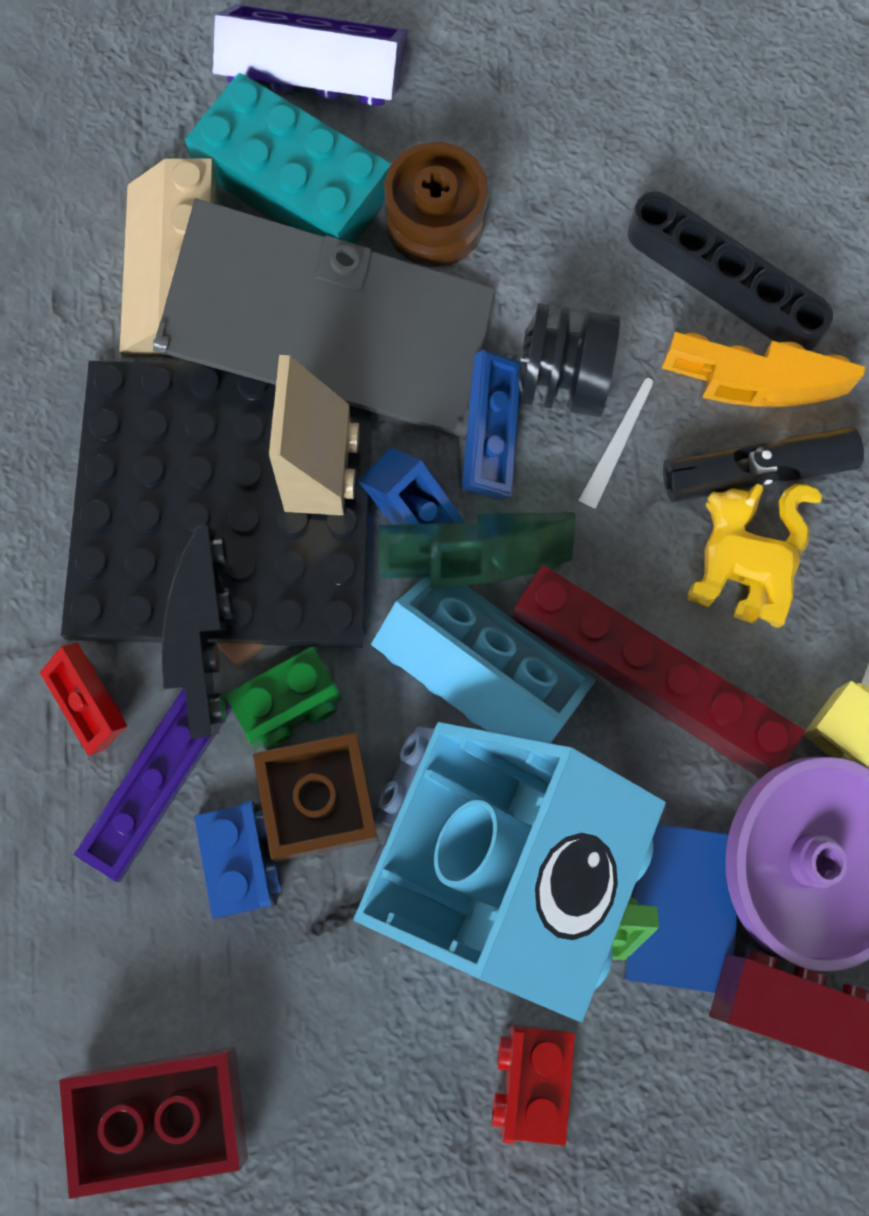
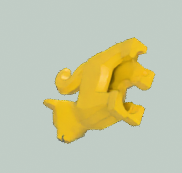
[687,484,822,628]

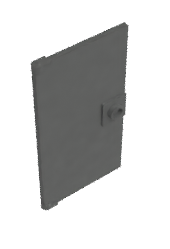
[153,198,495,438]

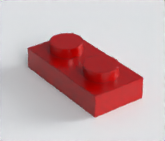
[39,642,128,756]

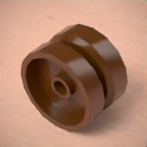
[384,142,488,267]

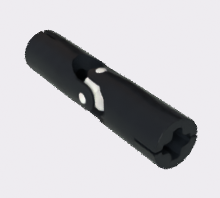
[663,427,864,502]

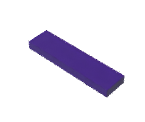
[73,687,232,883]

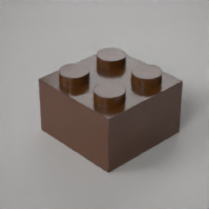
[253,733,378,862]

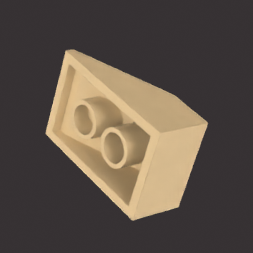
[269,355,359,515]

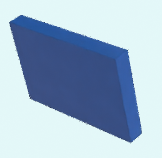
[623,824,738,993]

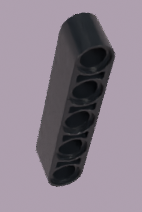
[628,191,833,351]

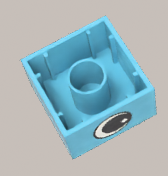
[353,722,666,1023]

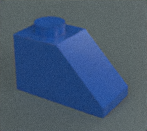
[358,447,470,562]

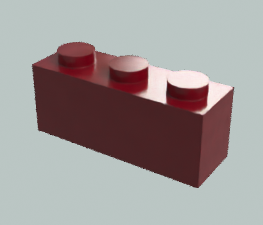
[709,949,869,1072]

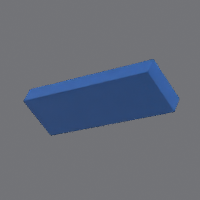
[462,350,520,500]

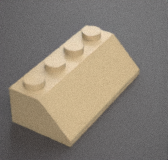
[120,159,220,356]

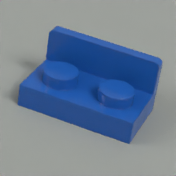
[194,800,282,919]

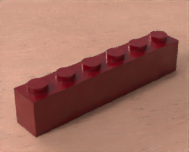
[512,565,805,779]

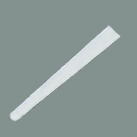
[578,378,653,509]

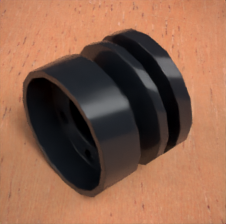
[518,303,620,417]

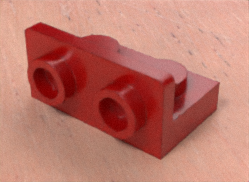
[491,1024,575,1146]

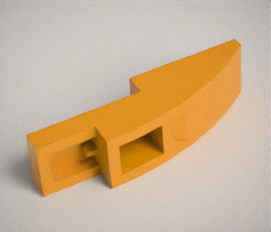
[662,332,865,407]

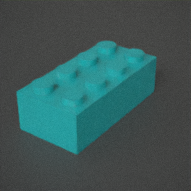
[185,72,391,244]

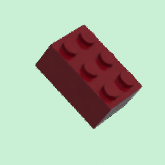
[59,1047,248,1199]

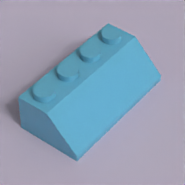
[371,565,596,743]

